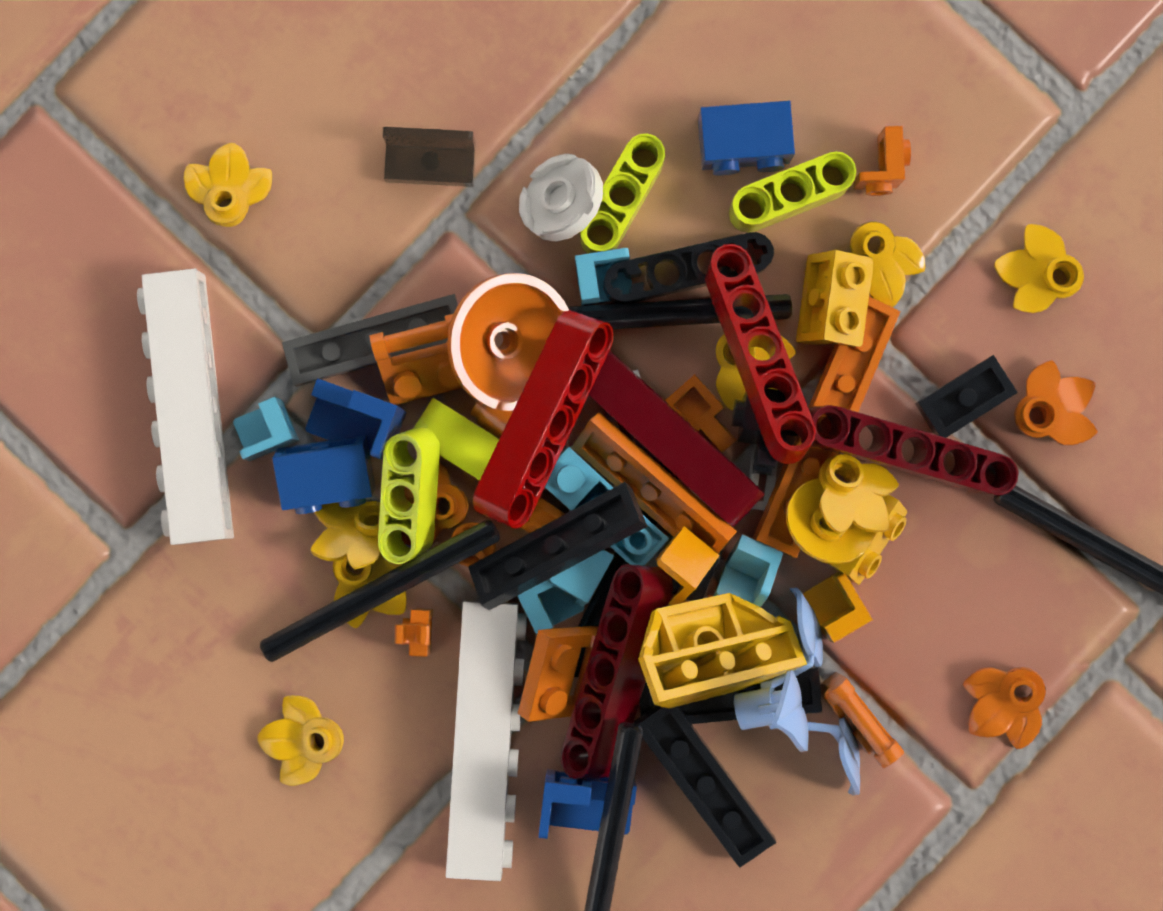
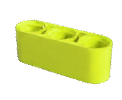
[580,133,665,254]
[729,151,857,233]
[414,398,499,480]
[378,427,440,564]

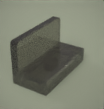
[382,127,476,187]

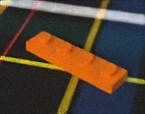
[571,412,737,554]

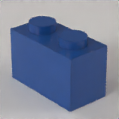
[698,100,795,176]
[272,435,376,514]

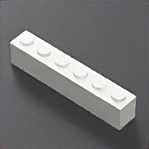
[137,268,234,545]
[446,600,527,881]

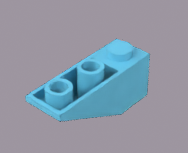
[545,445,669,566]

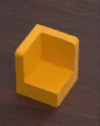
[655,526,720,606]
[802,572,873,643]

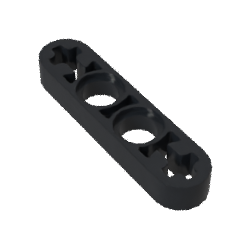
[603,232,774,304]

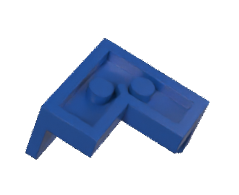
[305,378,407,460]
[538,769,637,839]

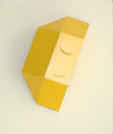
[638,593,807,709]

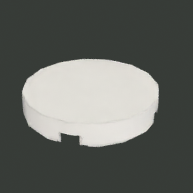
[519,154,603,242]

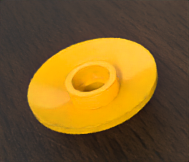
[786,478,875,564]

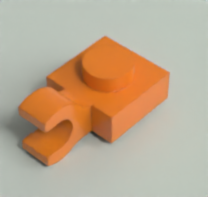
[665,374,737,452]
[394,608,433,657]

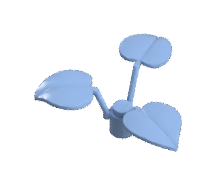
[734,587,860,795]

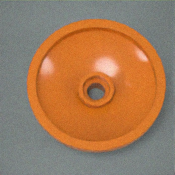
[447,273,569,411]

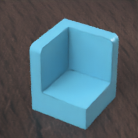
[575,248,632,306]
[233,397,300,461]
[714,534,783,607]
[549,550,614,607]
[518,579,584,635]

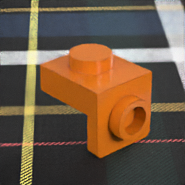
[853,126,911,196]

